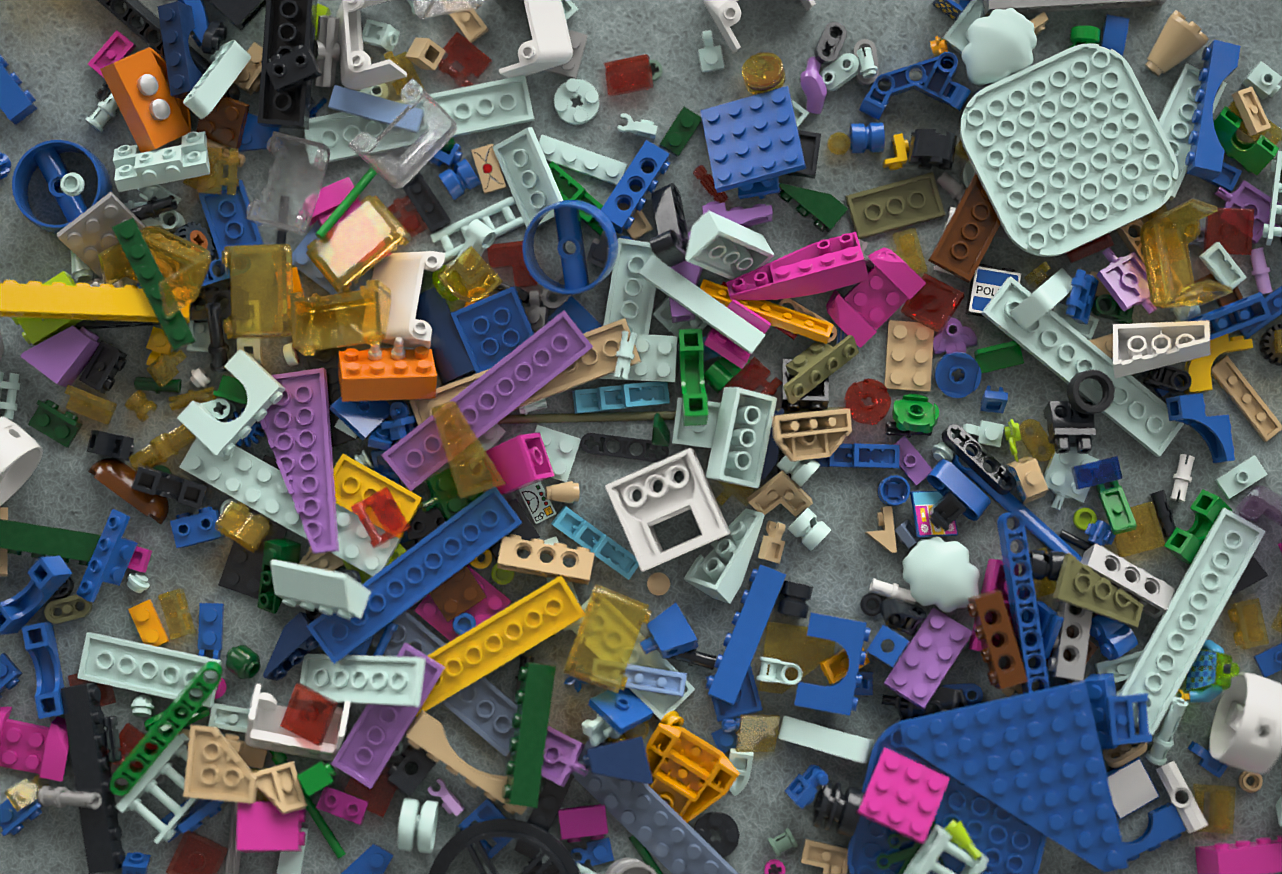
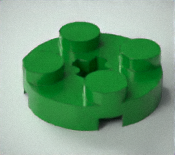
[892,394,939,433]

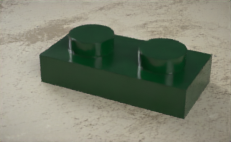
[660,106,702,157]

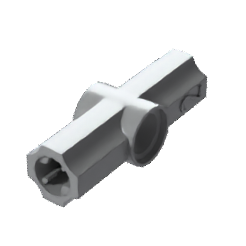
[314,15,340,87]

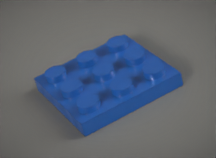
[451,286,535,374]

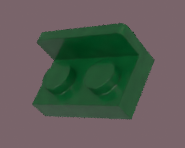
[28,399,83,448]

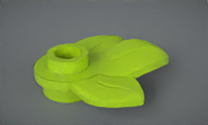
[1004,419,1021,462]

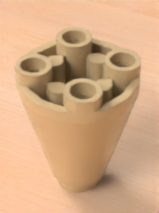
[1145,10,1209,77]

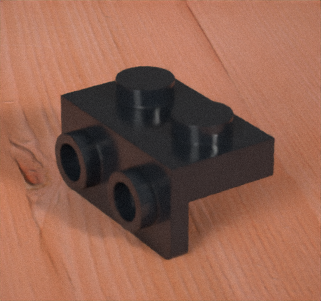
[79,340,128,394]

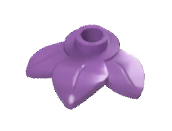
[933,317,977,354]

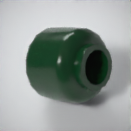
[226,645,261,679]

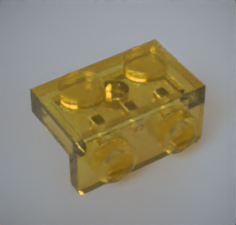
[383,51,425,99]

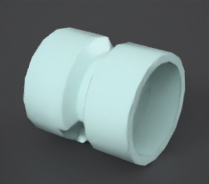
[776,455,820,487]
[788,507,831,551]

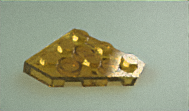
[758,622,835,694]

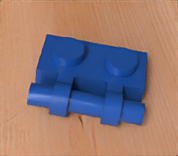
[1065,269,1099,325]
[785,764,828,809]

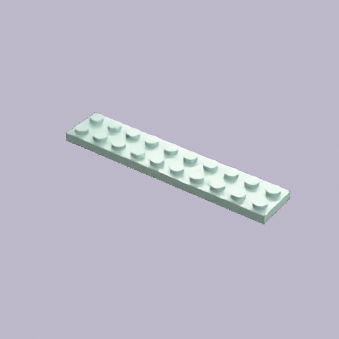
[304,75,535,166]
[981,277,1184,457]
[179,437,402,576]
[1118,508,1266,735]

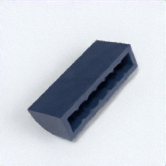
[415,286,475,385]

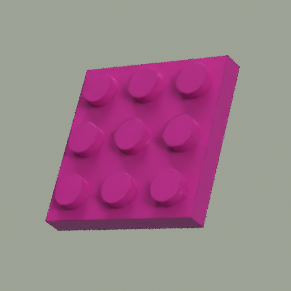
[414,565,512,641]
[857,748,950,844]

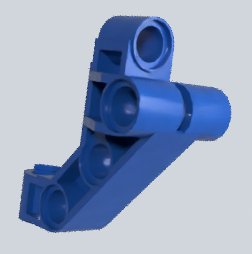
[859,52,971,120]

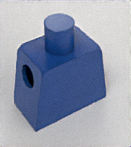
[639,603,699,659]

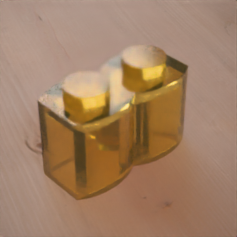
[215,501,270,553]

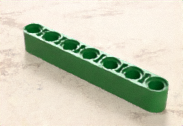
[110,661,222,796]

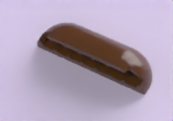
[88,458,169,525]

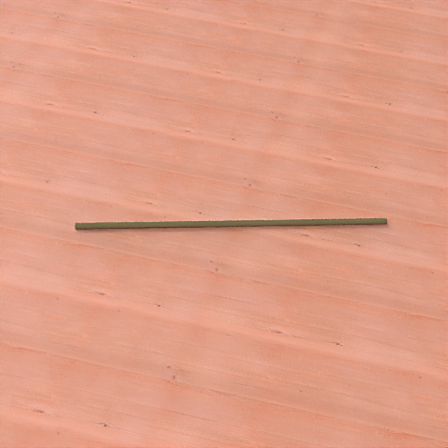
[416,406,872,426]

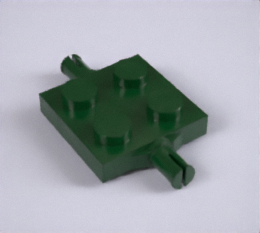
[420,459,491,522]

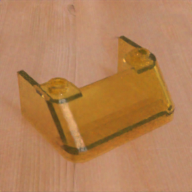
[1140,198,1232,308]
[98,226,211,316]

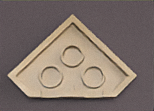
[183,725,257,803]

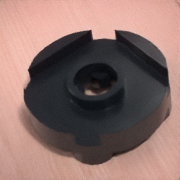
[694,811,740,858]

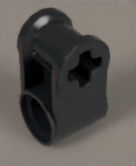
[1143,365,1192,394]
[879,598,927,635]

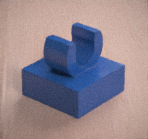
[980,385,1008,413]
[854,672,873,695]

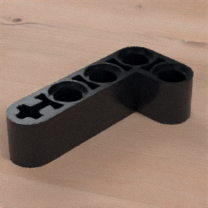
[650,183,689,267]

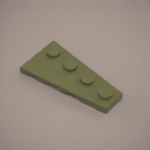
[1053,553,1144,627]

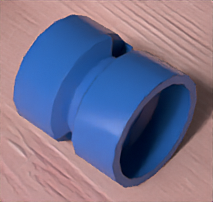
[849,122,885,154]
[438,159,481,200]
[877,475,910,506]

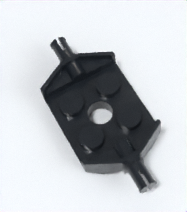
[882,686,969,721]

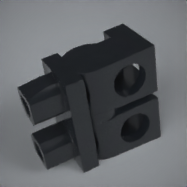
[1043,401,1096,454]

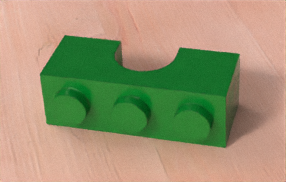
[1213,106,1279,176]
[1164,489,1232,565]

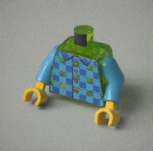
[1176,639,1240,703]

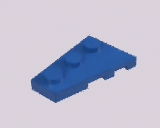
[341,844,394,874]

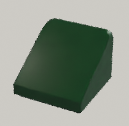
[651,413,670,446]

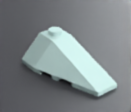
[684,508,765,604]

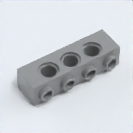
[1081,543,1175,619]
[1047,600,1092,681]

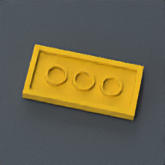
[333,453,423,539]

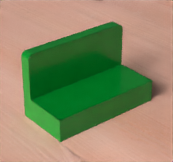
[974,341,1024,374]
[213,375,248,405]

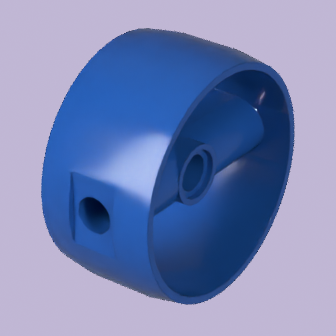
[12,140,112,235]
[523,200,618,295]

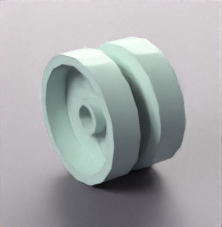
[398,798,439,854]

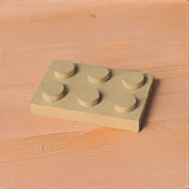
[884,320,935,392]

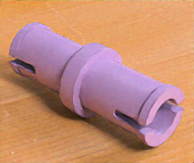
[1248,247,1273,294]

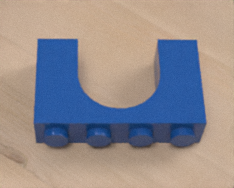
[794,613,871,716]

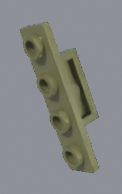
[783,335,859,404]

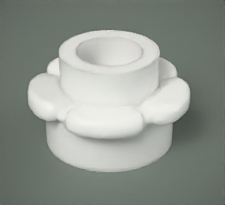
[190,367,211,388]

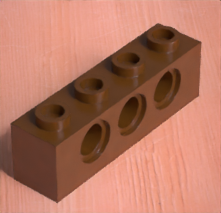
[967,590,1028,690]

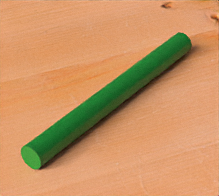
[315,168,377,240]

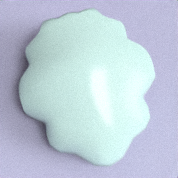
[962,8,1037,86]
[902,536,980,612]

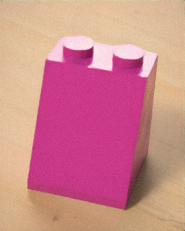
[483,433,555,495]
[237,802,306,853]

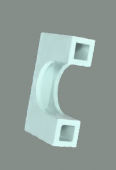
[177,349,285,457]

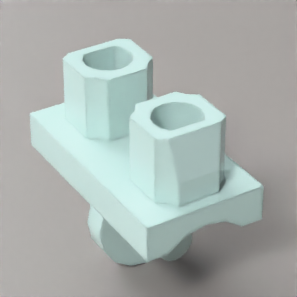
[582,714,622,746]

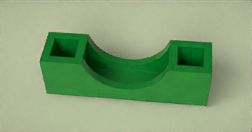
[678,329,708,426]

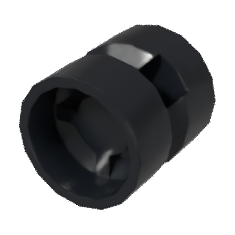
[1029,550,1065,581]
[777,580,813,619]

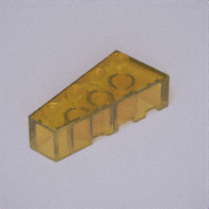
[430,400,505,498]

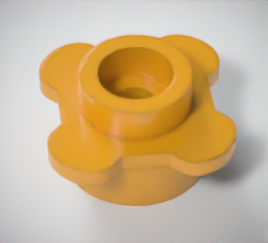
[930,36,948,57]

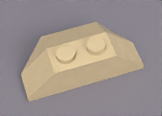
[772,408,852,461]

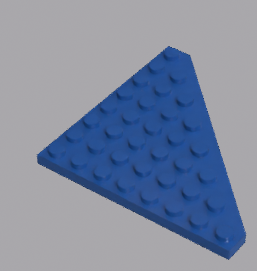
[899,681,1128,872]

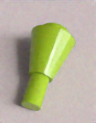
[944,820,982,861]

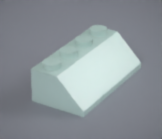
[686,211,774,280]
[706,387,777,489]
[271,560,371,619]

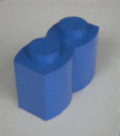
[1090,614,1138,661]

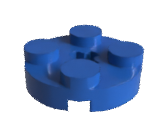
[934,352,981,398]

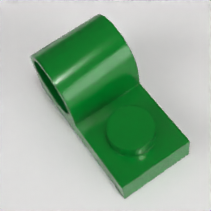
[704,356,750,393]

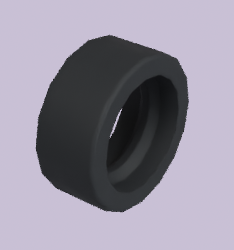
[1067,370,1115,415]

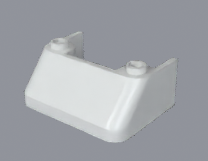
[336,0,407,91]
[499,0,573,78]
[703,0,816,53]
[245,684,350,761]

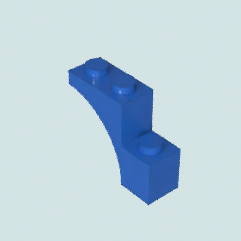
[1166,394,1235,463]

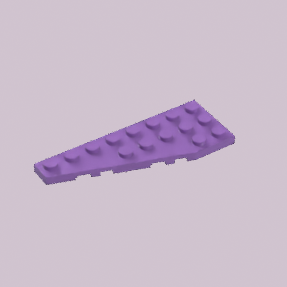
[260,368,339,554]

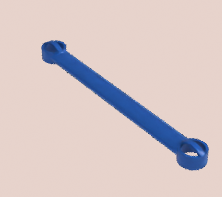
[952,450,1082,562]

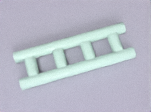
[430,196,525,262]

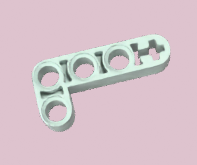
[183,40,251,119]
[1009,268,1073,331]
[778,715,875,763]

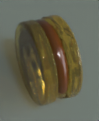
[742,52,786,95]

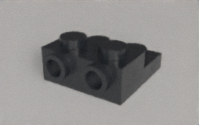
[781,359,829,412]

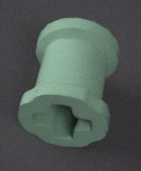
[768,828,798,857]

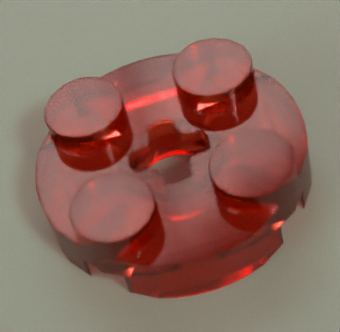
[844,378,891,425]

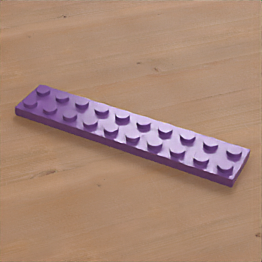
[382,311,593,491]

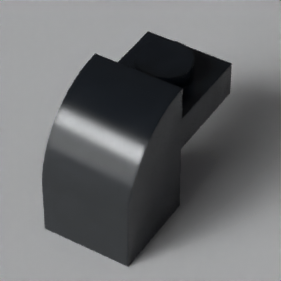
[87,430,134,461]

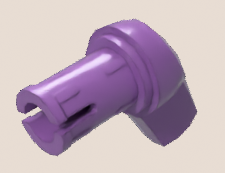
[800,57,827,114]

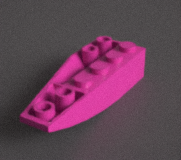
[726,232,869,300]

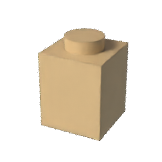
[405,37,446,70]

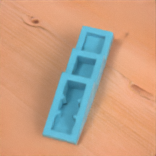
[572,382,670,414]
[551,505,639,580]

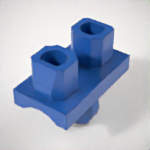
[738,176,780,199]
[381,401,417,440]

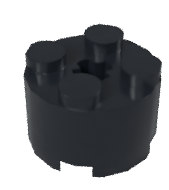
[908,129,957,170]

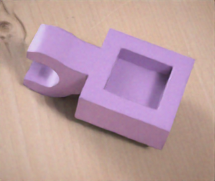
[427,778,465,816]

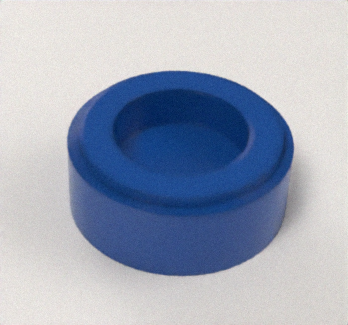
[453,613,476,636]

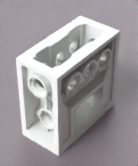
[605,448,731,572]

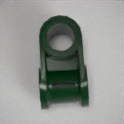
[1091,294,1137,324]

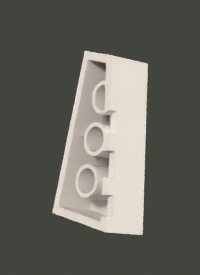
[1113,321,1210,378]

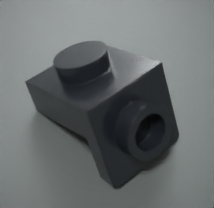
[930,491,966,531]

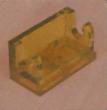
[158,588,196,640]

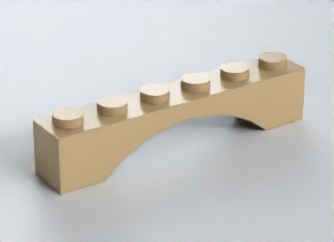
[406,710,527,816]

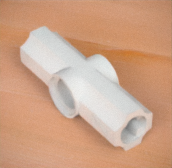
[1156,761,1208,834]

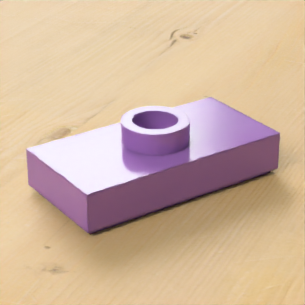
[893,436,932,486]

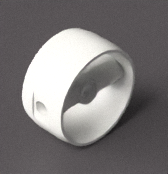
[0,417,43,506]
[1209,672,1282,774]

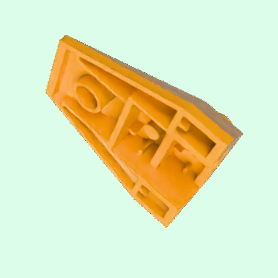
[645,723,739,823]

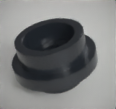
[860,593,883,616]

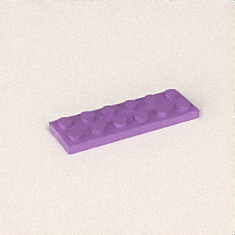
[331,643,446,788]

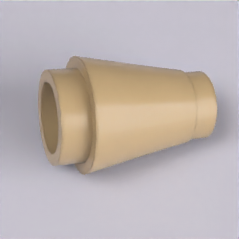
[545,481,579,504]

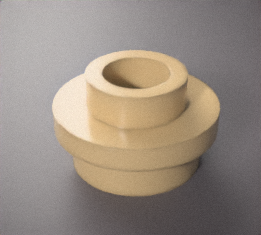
[1238,771,1263,793]

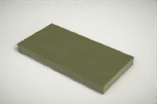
[845,172,945,239]

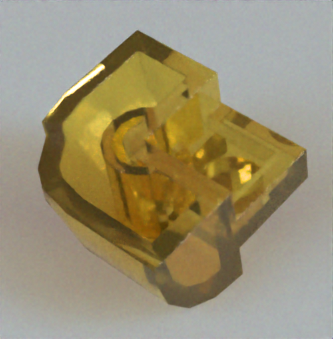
[438,245,503,302]

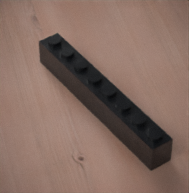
[61,682,126,874]

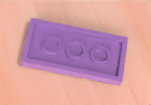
[884,608,973,710]

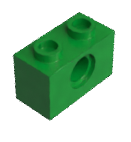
[297,760,336,796]

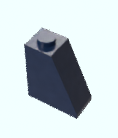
[583,736,653,784]

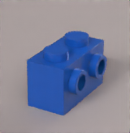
[170,507,226,548]

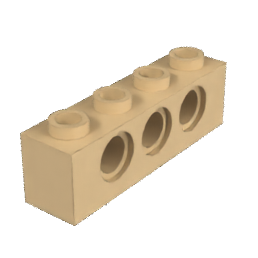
[497,534,595,585]

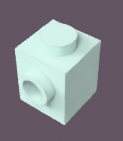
[1242,61,1282,100]

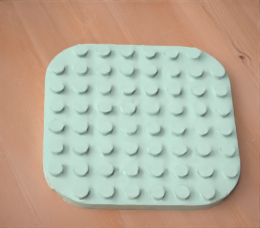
[960,44,1178,257]

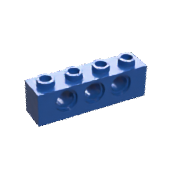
[601,140,670,235]
[1185,292,1272,340]

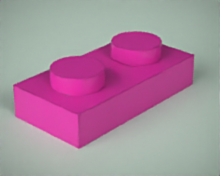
[88,30,136,78]

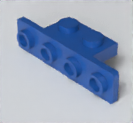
[76,509,138,602]
[161,797,224,842]

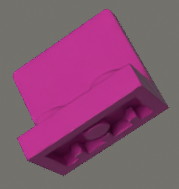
[704,299,771,369]

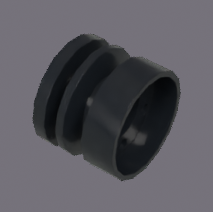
[813,780,865,838]

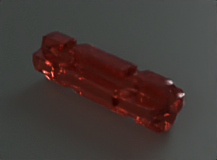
[693,165,728,203]

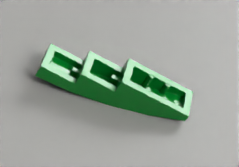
[548,161,604,236]

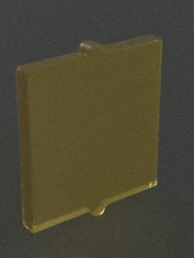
[735,715,780,752]

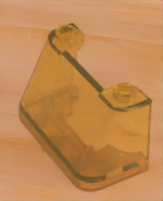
[306,195,413,298]
[221,244,294,339]
[290,280,392,355]
[564,584,652,694]

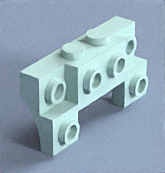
[113,131,210,192]

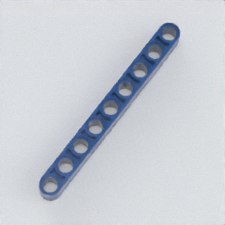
[997,513,1049,694]

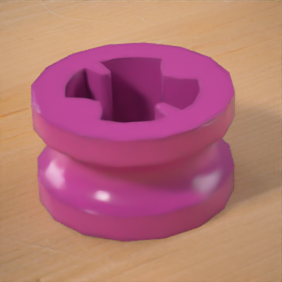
[764,859,786,874]

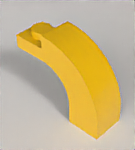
[1183,334,1253,394]

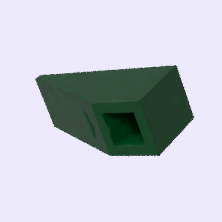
[778,183,848,233]
[257,538,301,614]

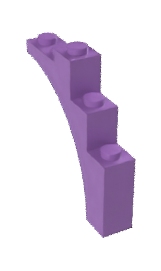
[668,201,773,323]

